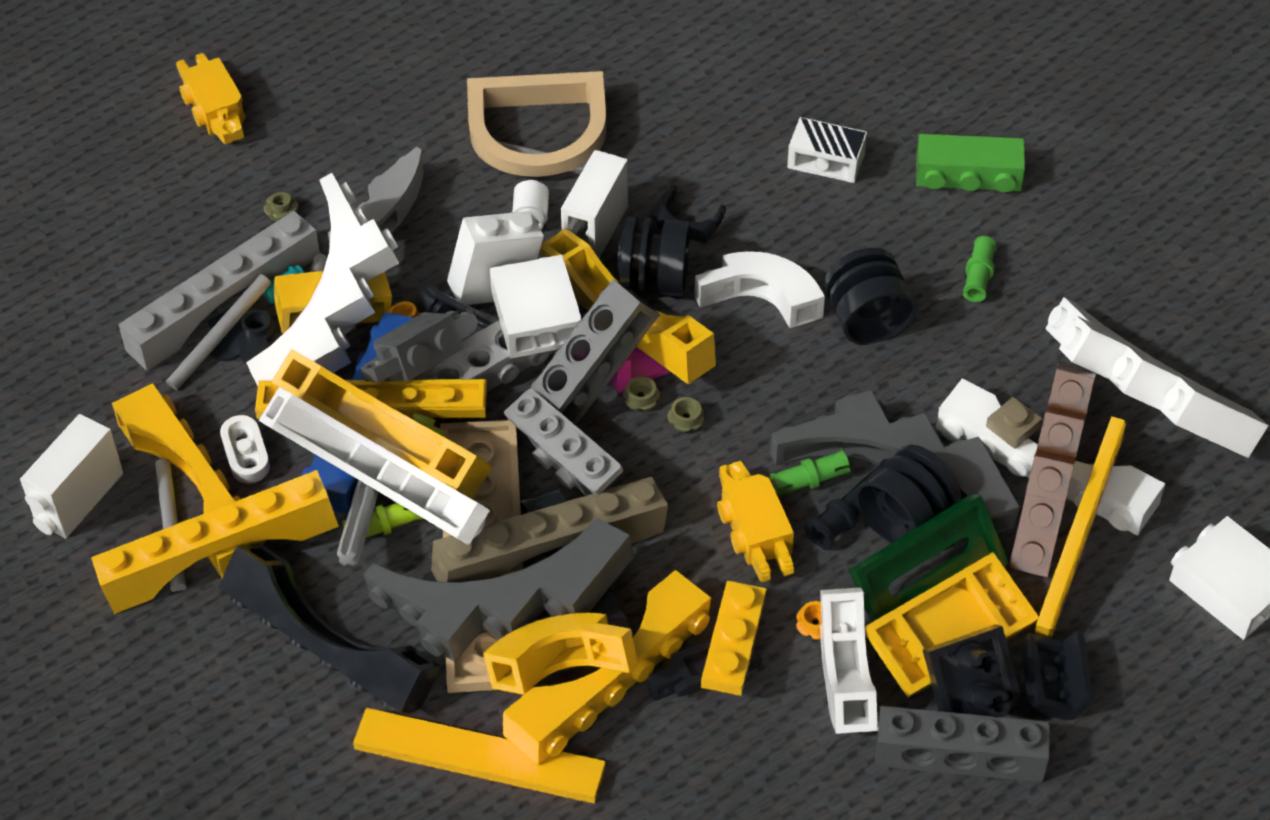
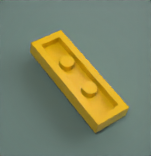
[701,581,766,696]

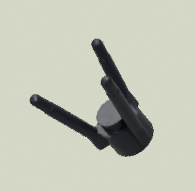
[415,285,491,328]

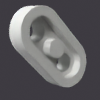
[220,415,270,484]

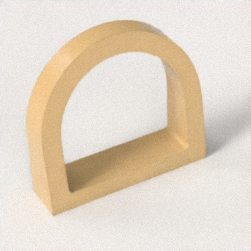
[467,71,606,177]

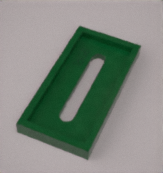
[848,493,1009,623]

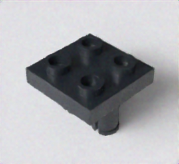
[922,624,1023,718]

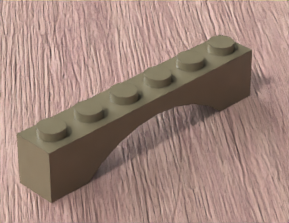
[431,476,668,583]

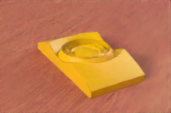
[865,552,1039,698]

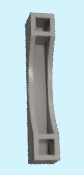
[118,211,320,371]

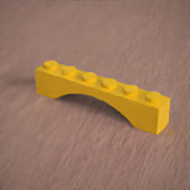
[539,228,716,385]
[271,349,493,500]
[112,383,266,578]
[91,470,339,614]
[503,570,711,765]

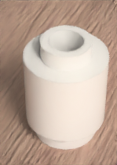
[512,180,549,230]

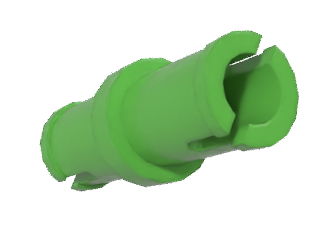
[963,236,997,302]
[770,450,850,498]

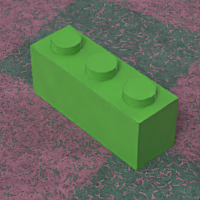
[916,134,1025,193]

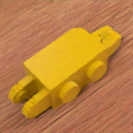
[176,53,246,144]
[717,461,794,582]

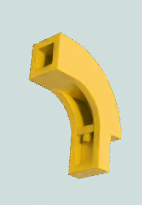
[483,613,638,695]

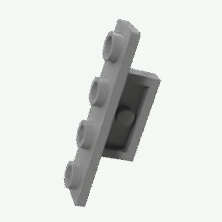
[504,388,623,496]

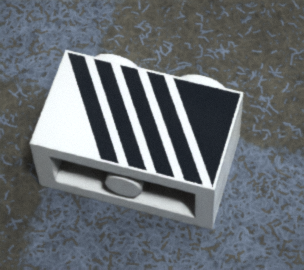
[788,117,867,183]

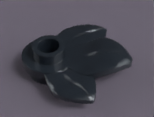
[207,309,276,365]

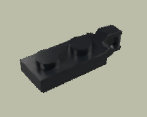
[648,639,762,701]

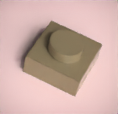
[986,397,1042,449]

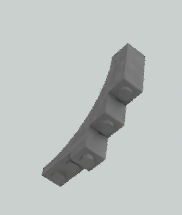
[770,390,1020,533]
[363,518,634,662]

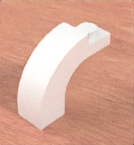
[694,251,825,328]
[820,588,878,734]

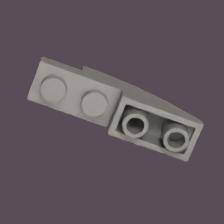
[328,147,424,245]

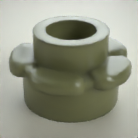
[264,192,299,222]
[623,376,660,411]
[667,397,704,432]

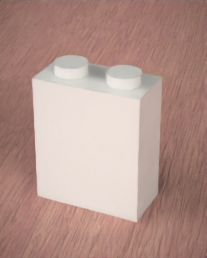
[561,150,628,258]
[447,211,544,305]
[490,255,581,359]
[20,414,123,539]
[1169,516,1270,640]

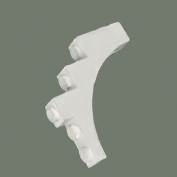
[246,173,399,386]
[1045,297,1269,458]
[259,387,490,545]

